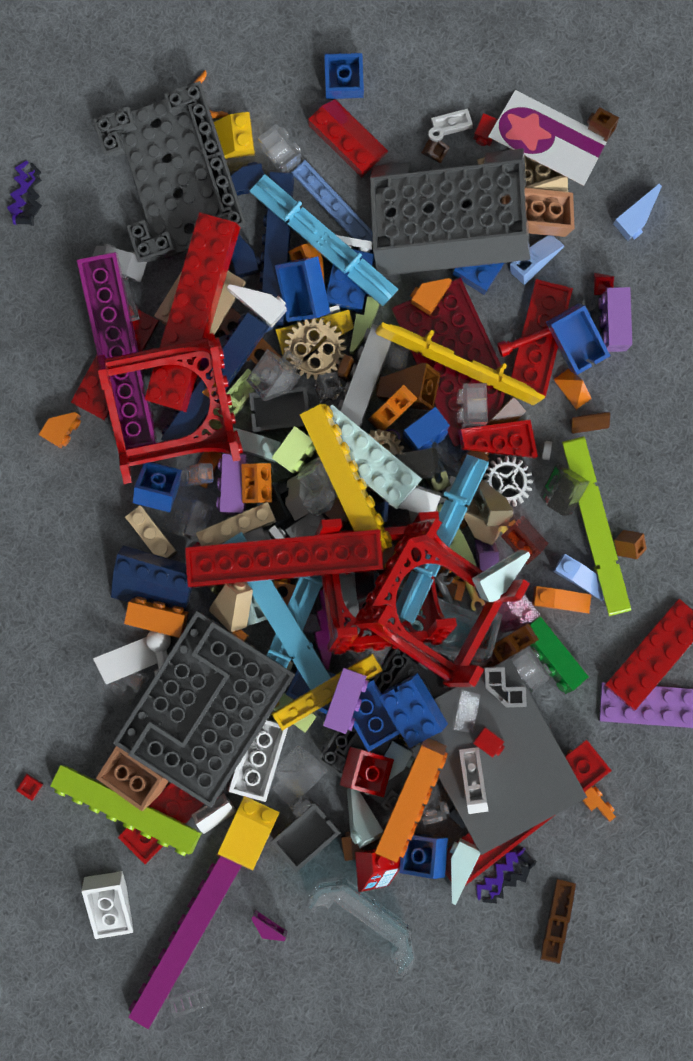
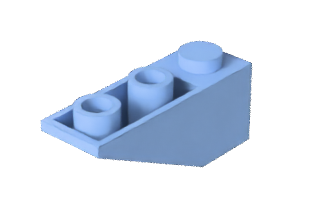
[510,235,564,285]

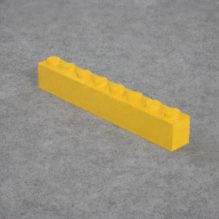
[300,404,392,551]

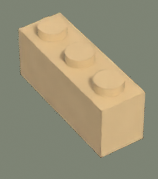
[125,505,177,558]

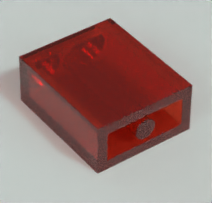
[501,516,549,565]

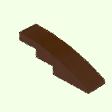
[469,623,539,669]
[540,879,576,964]

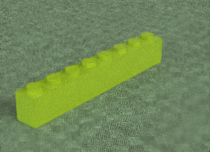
[50,765,202,856]

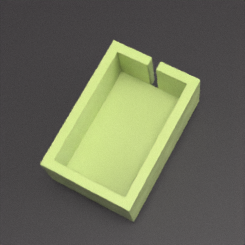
[272,426,316,474]

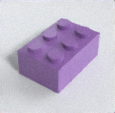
[598,287,632,352]
[217,454,248,515]
[323,667,369,734]

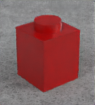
[473,113,498,146]
[473,726,505,758]

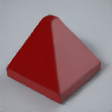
[594,273,614,295]

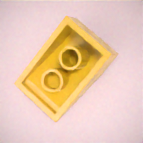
[218,796,280,871]

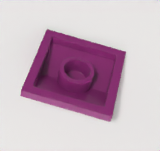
[251,910,288,941]

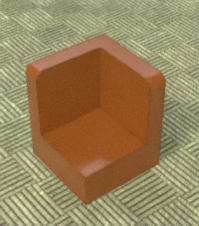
[614,530,647,559]

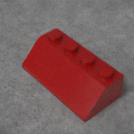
[308,99,388,178]

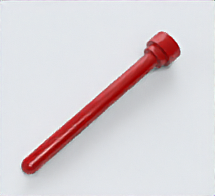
[497,327,551,357]

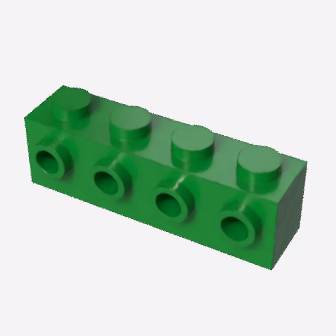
[528,616,589,694]

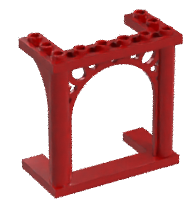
[97,333,243,484]
[315,511,457,654]
[354,518,530,687]

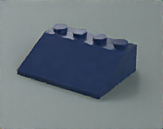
[111,545,192,611]

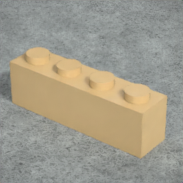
[196,502,276,546]

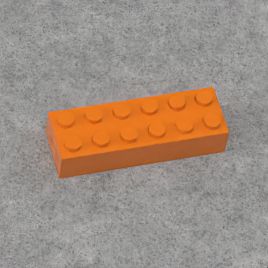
[375,738,448,863]

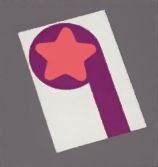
[488,90,607,186]

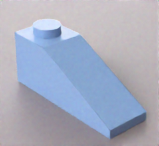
[613,184,662,241]
[553,554,604,601]

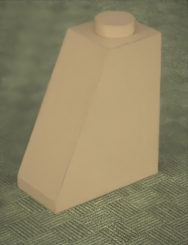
[209,582,253,632]

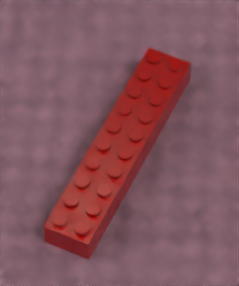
[144,212,241,412]

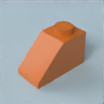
[410,278,452,316]

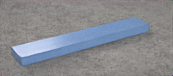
[291,160,373,253]

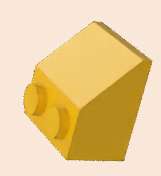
[214,112,255,159]

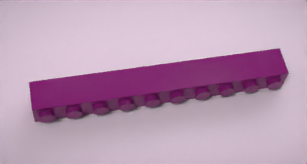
[128,851,242,1030]

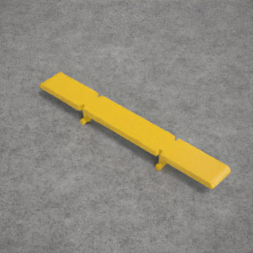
[375,322,545,405]

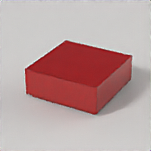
[16,774,43,801]

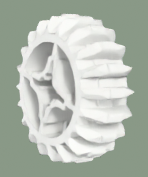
[483,456,533,507]

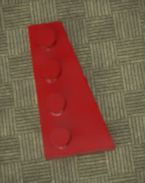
[458,420,538,458]

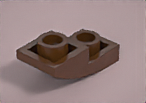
[337,355,356,382]

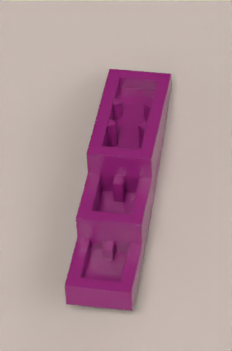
[313,589,332,670]

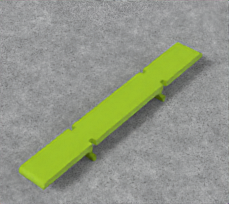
[562,436,631,616]

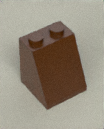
[376,363,440,411]

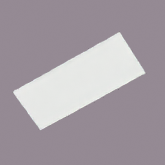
[93,637,157,684]

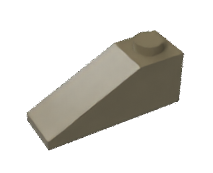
[473,479,513,526]

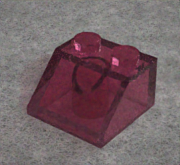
[482,595,540,633]

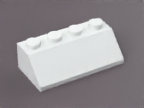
[228,719,288,802]

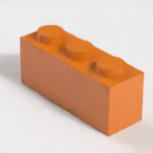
[124,597,189,638]

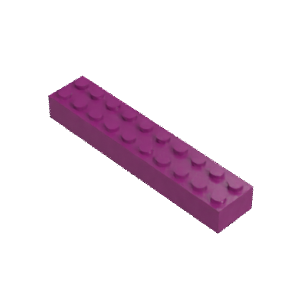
[77,252,158,449]

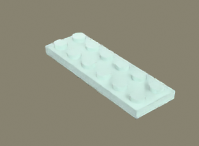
[307,405,422,509]

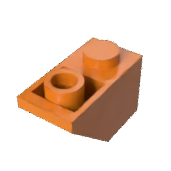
[39,412,81,448]

